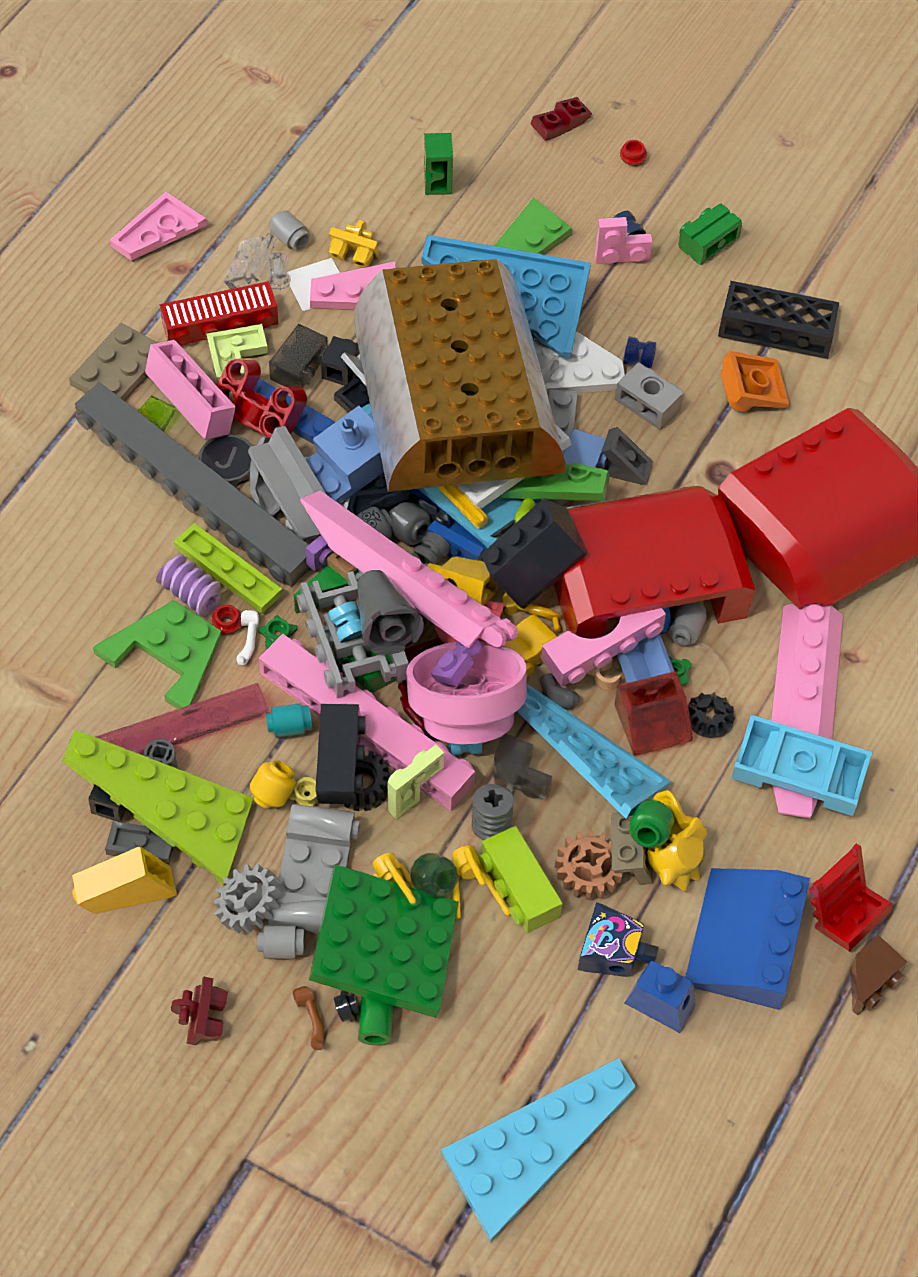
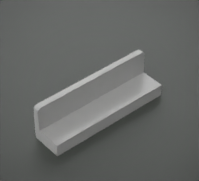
[248,426,326,541]

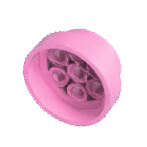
[406,641,527,744]

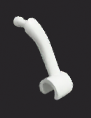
[236,610,260,665]

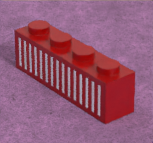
[160,281,279,346]

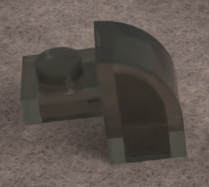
[493,734,552,801]

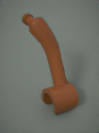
[293,986,324,1050]

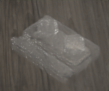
[224,232,277,289]

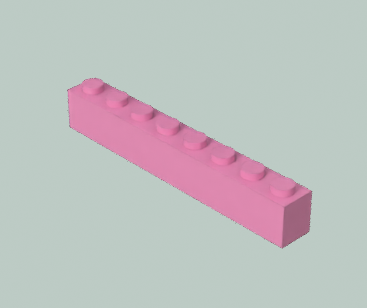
[259,634,475,812]

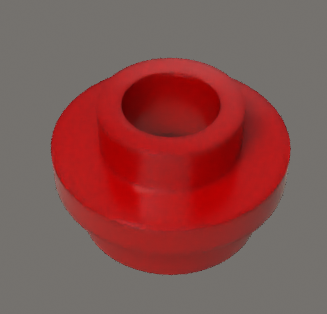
[212,604,241,634]

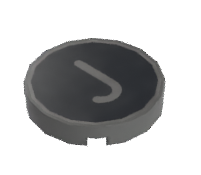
[199,434,253,486]

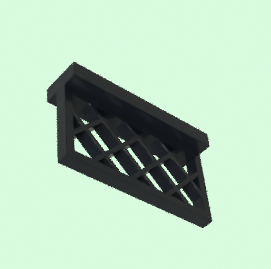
[718,281,839,359]

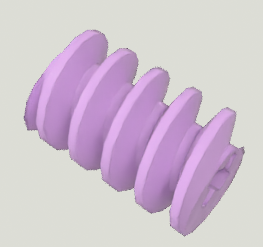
[156,554,221,617]

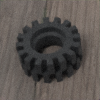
[344,751,390,811]

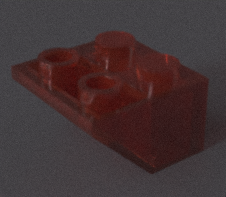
[614,671,693,756]

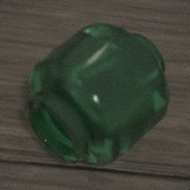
[410,853,458,898]

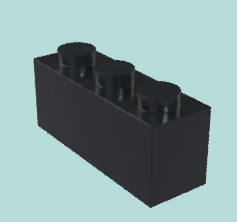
[315,704,366,804]

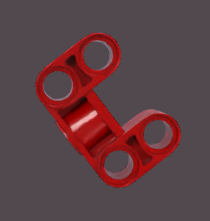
[217,358,307,438]

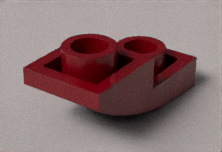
[530,97,592,141]

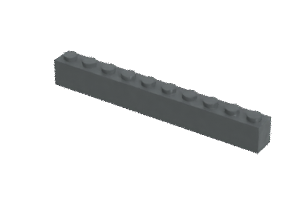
[75,382,311,587]

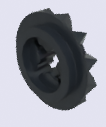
[685,692,735,738]

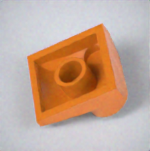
[721,351,790,412]

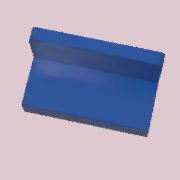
[428,520,487,562]

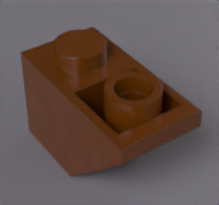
[850,935,907,1015]

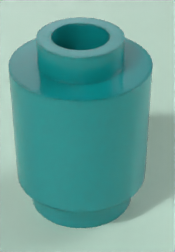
[266,703,312,738]

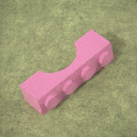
[541,608,666,687]

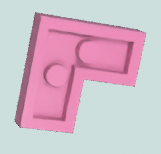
[594,217,652,264]

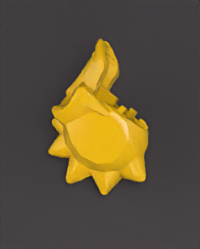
[647,790,708,891]

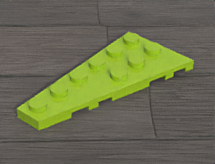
[62,729,253,885]

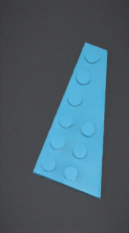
[517,684,671,819]
[441,1058,636,1243]

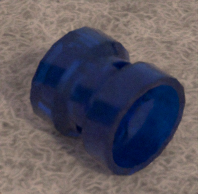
[623,336,657,369]

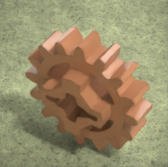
[555,830,623,900]

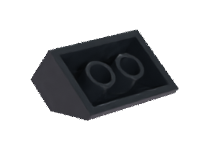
[481,498,588,609]

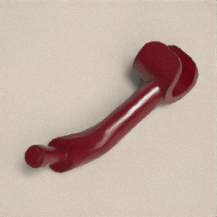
[398,683,436,741]

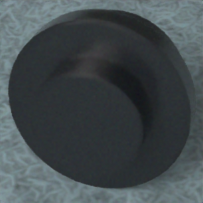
[334,990,361,1022]

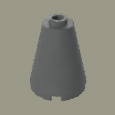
[357,570,423,655]

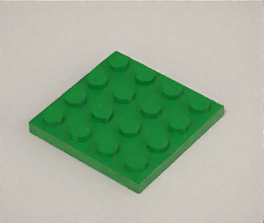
[309,864,458,1018]

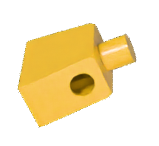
[427,557,498,606]

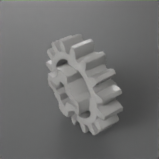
[213,864,283,934]

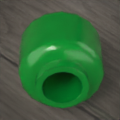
[629,800,675,848]

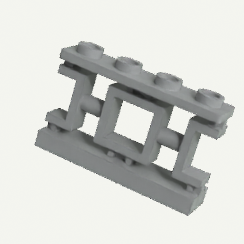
[296,570,409,698]

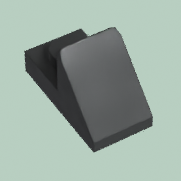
[602,427,653,485]

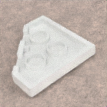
[532,332,625,395]

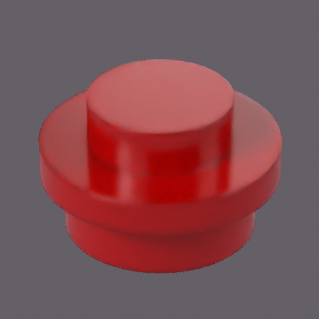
[620,140,647,165]

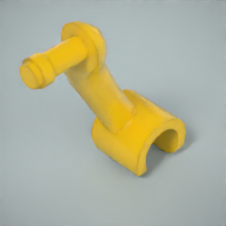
[502,593,561,633]

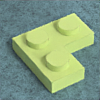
[206,324,268,384]
[388,744,444,819]

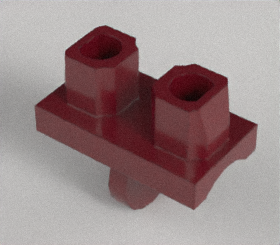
[171,976,228,1045]

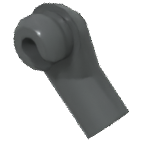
[539,673,579,709]

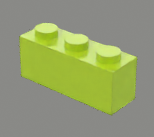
[479,826,563,933]

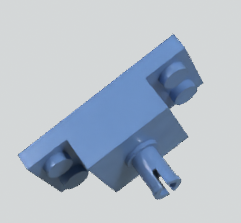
[306,406,384,504]

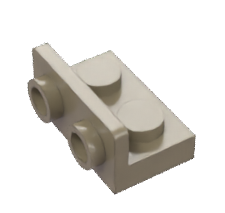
[611,812,653,885]

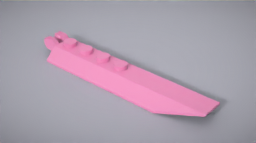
[300,490,518,648]
[771,603,843,818]

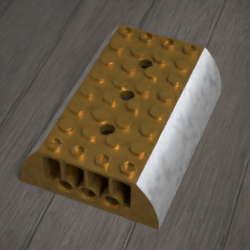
[353,259,565,492]

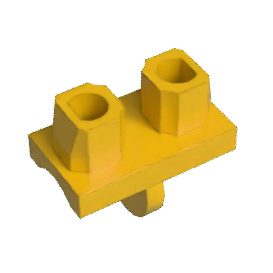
[329,220,381,268]

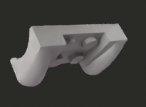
[268,804,360,934]

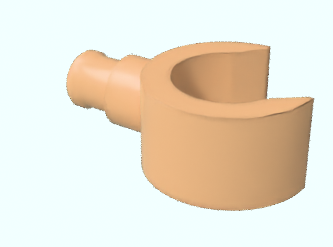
[587,659,622,690]

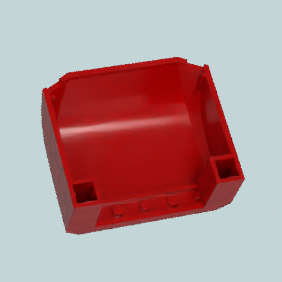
[718,408,918,609]
[554,486,756,639]

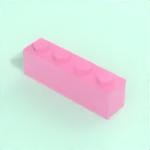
[145,340,236,440]

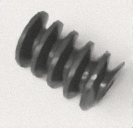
[472,784,514,840]

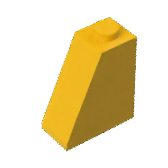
[72,846,177,914]

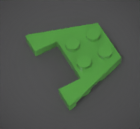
[93,600,222,715]

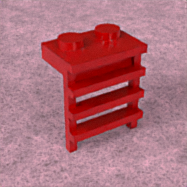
[809,843,892,952]

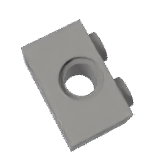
[615,362,684,430]

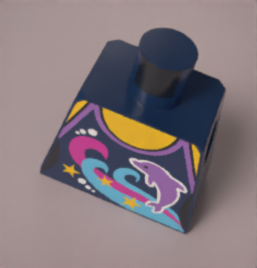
[578,902,659,977]

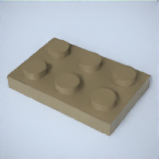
[69,322,158,401]

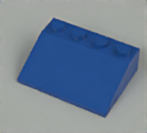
[685,868,810,1010]

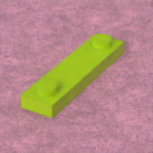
[174,523,283,614]

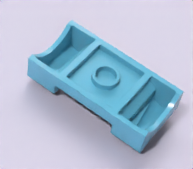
[731,715,872,816]

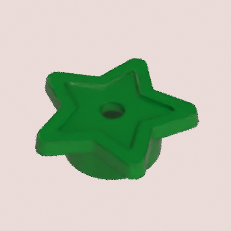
[258,615,297,649]

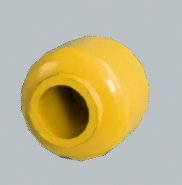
[250,760,297,809]

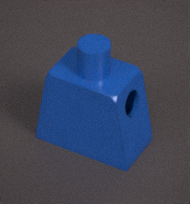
[624,961,695,1033]

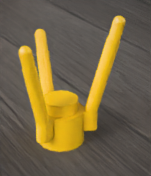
[448,845,510,919]
[372,852,424,904]

